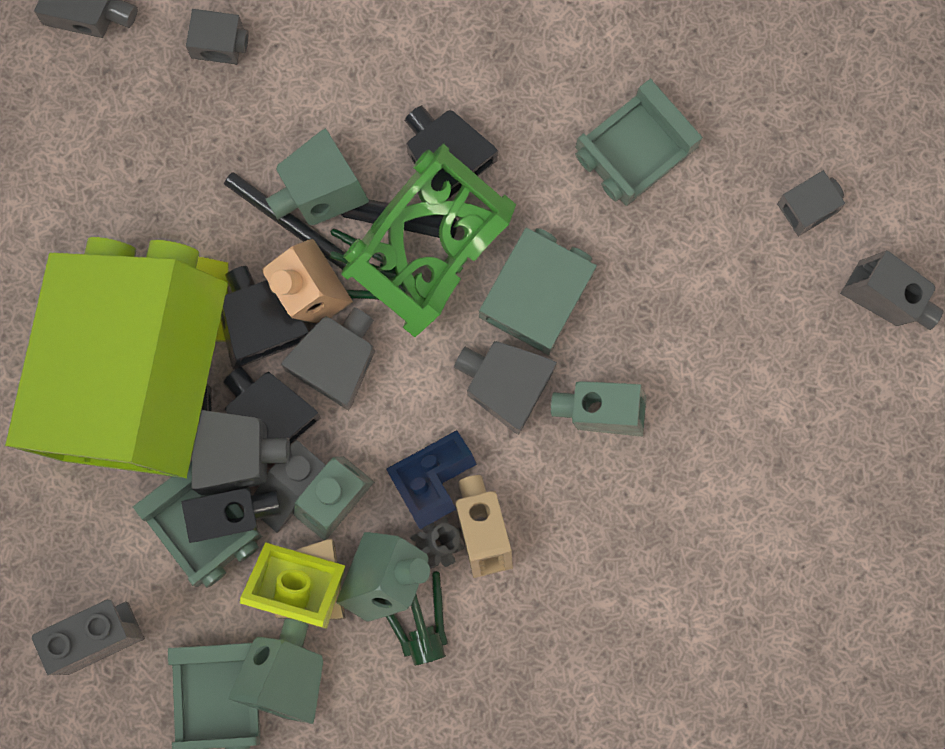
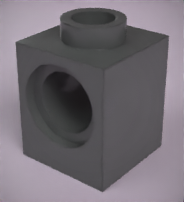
[186,9,249,65]
[777,170,845,237]

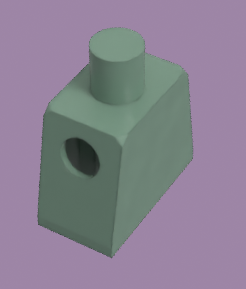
[266,128,369,225]
[551,381,647,437]
[294,456,375,540]
[336,532,430,622]
[229,618,324,724]

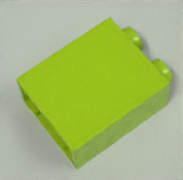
[5,237,228,479]

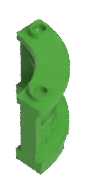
[341,143,516,337]

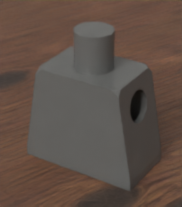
[34,0,138,38]
[840,250,944,330]
[281,307,375,411]
[454,341,557,435]
[192,410,290,496]

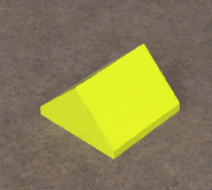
[240,542,345,629]

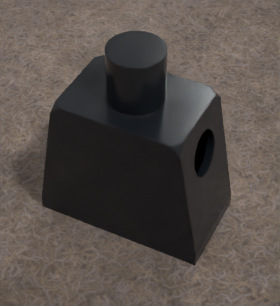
[404,105,498,201]
[220,266,309,370]
[223,366,321,464]
[181,487,281,543]

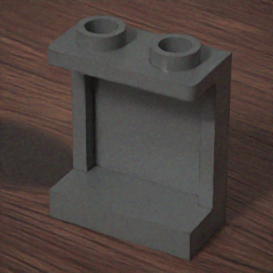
[32,599,145,675]

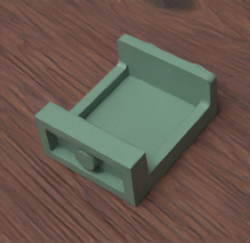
[575,78,703,206]
[479,227,597,356]
[133,461,263,588]
[168,643,261,749]

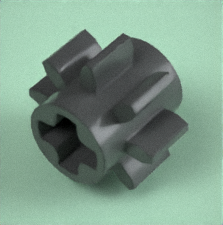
[410,516,465,569]

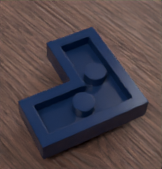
[386,430,477,529]

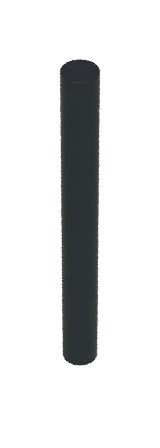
[224,172,346,270]

